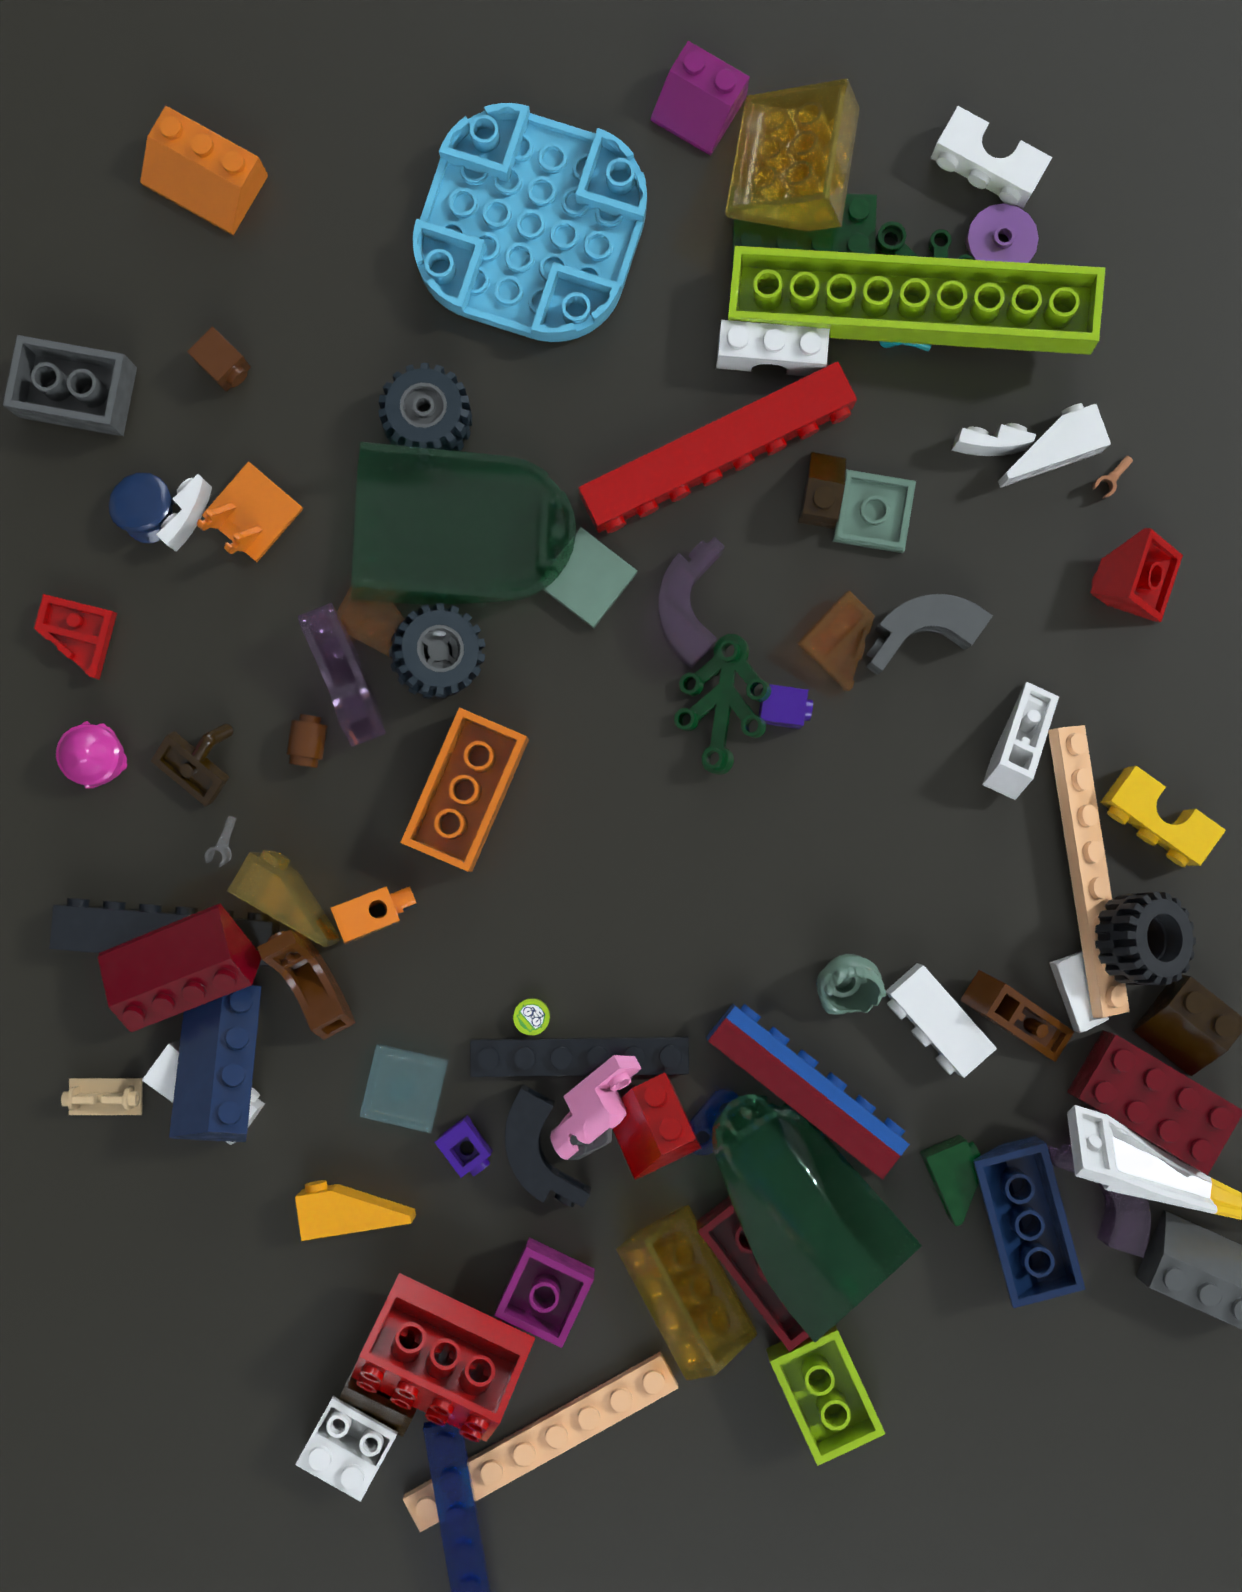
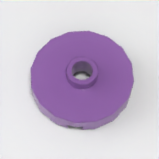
[965,203,1039,263]

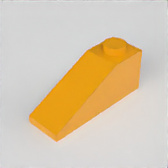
[295,1180,416,1241]

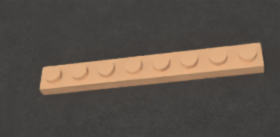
[1048,725,1130,1018]
[403,1351,678,1532]

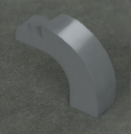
[866,594,993,675]

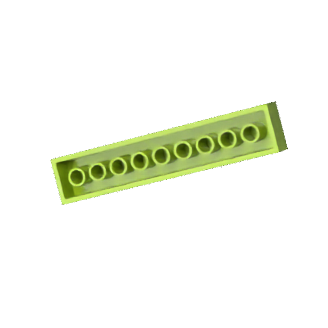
[728,246,1105,355]

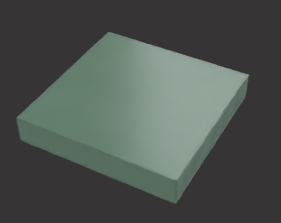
[832,469,916,553]
[537,528,638,629]

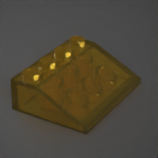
[725,78,860,231]

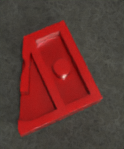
[34,594,117,680]

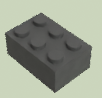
[3,335,137,437]

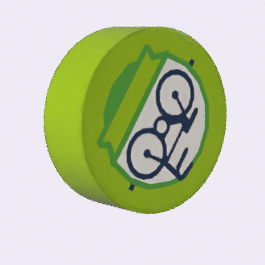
[513,998,550,1035]

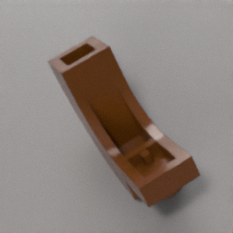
[257,929,356,1040]

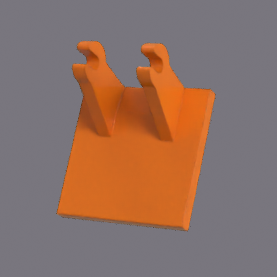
[197,461,304,562]

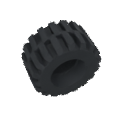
[1095,891,1196,985]

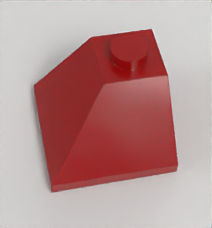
[1090,528,1183,622]

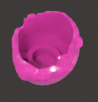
[56,721,127,789]

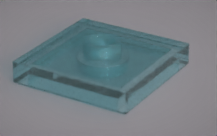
[360,1044,448,1133]

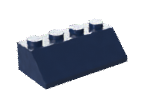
[169,985,261,1142]
[973,1136,1086,1308]

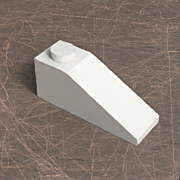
[998,403,1111,488]
[982,682,1059,800]

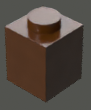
[187,326,251,392]

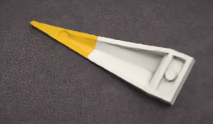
[1067,1105,1242,1220]

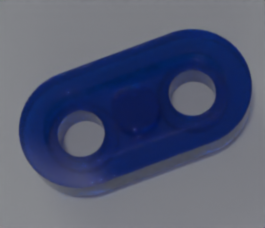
[690,1089,744,1156]

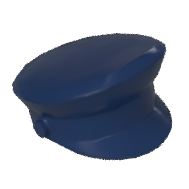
[109,473,174,543]

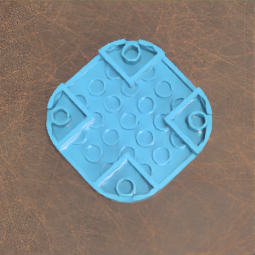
[413,103,647,342]

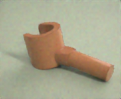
[1092,456,1133,499]

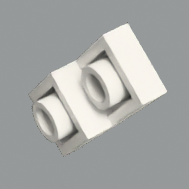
[951,423,1036,456]
[156,474,212,552]

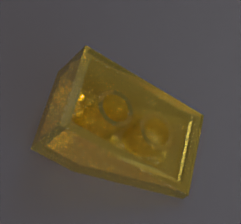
[227,849,341,947]

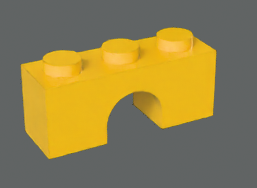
[1100,766,1226,867]

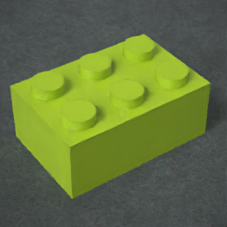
[766,1319,886,1466]

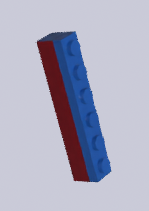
[706,1003,910,1180]

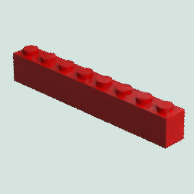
[578,361,857,533]

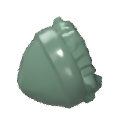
[816,954,887,1015]

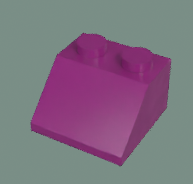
[650,41,750,156]

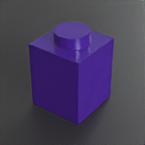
[757,684,813,729]

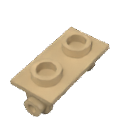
[61,1078,143,1115]

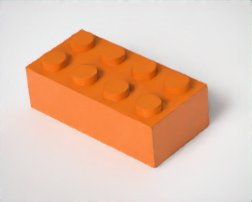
[400,707,529,872]

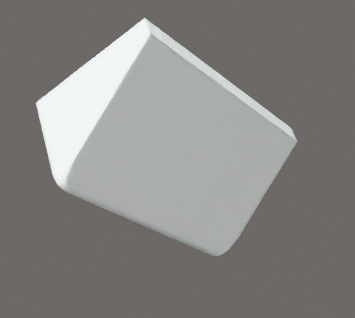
[1049,951,1109,1033]

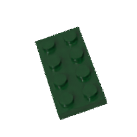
[732,189,877,264]

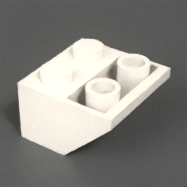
[295,1396,398,1502]

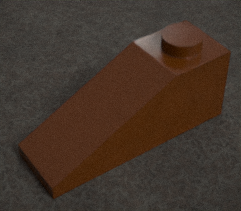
[960,970,1075,1062]

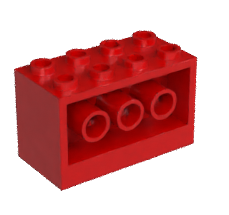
[351,1273,535,1442]

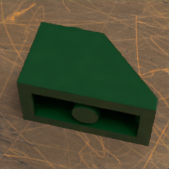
[920,1135,980,1226]

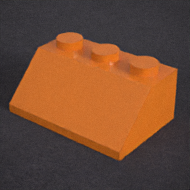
[140,105,268,235]

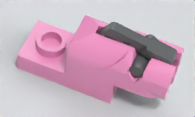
[550,1055,642,1160]

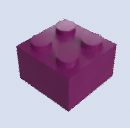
[494,1237,595,1348]

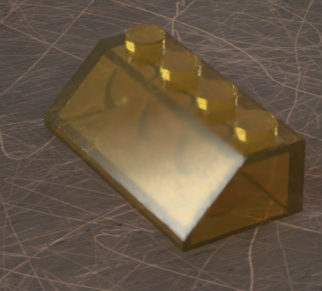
[616,1205,758,1381]

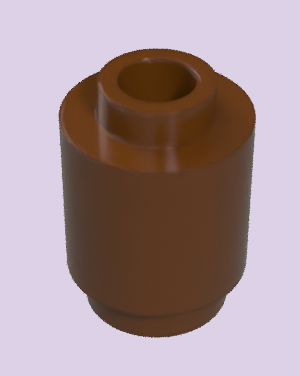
[286,714,328,768]

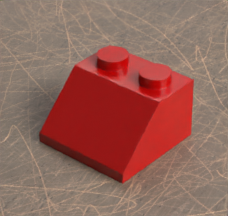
[613,1073,702,1180]

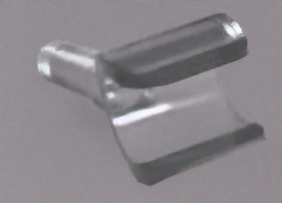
[205,816,237,867]

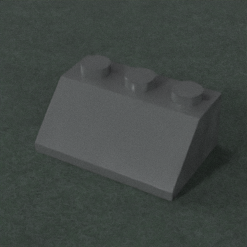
[1135,1210,1242,1329]

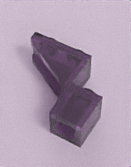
[298,603,386,747]

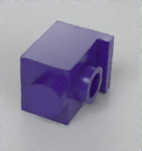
[434,1115,493,1178]

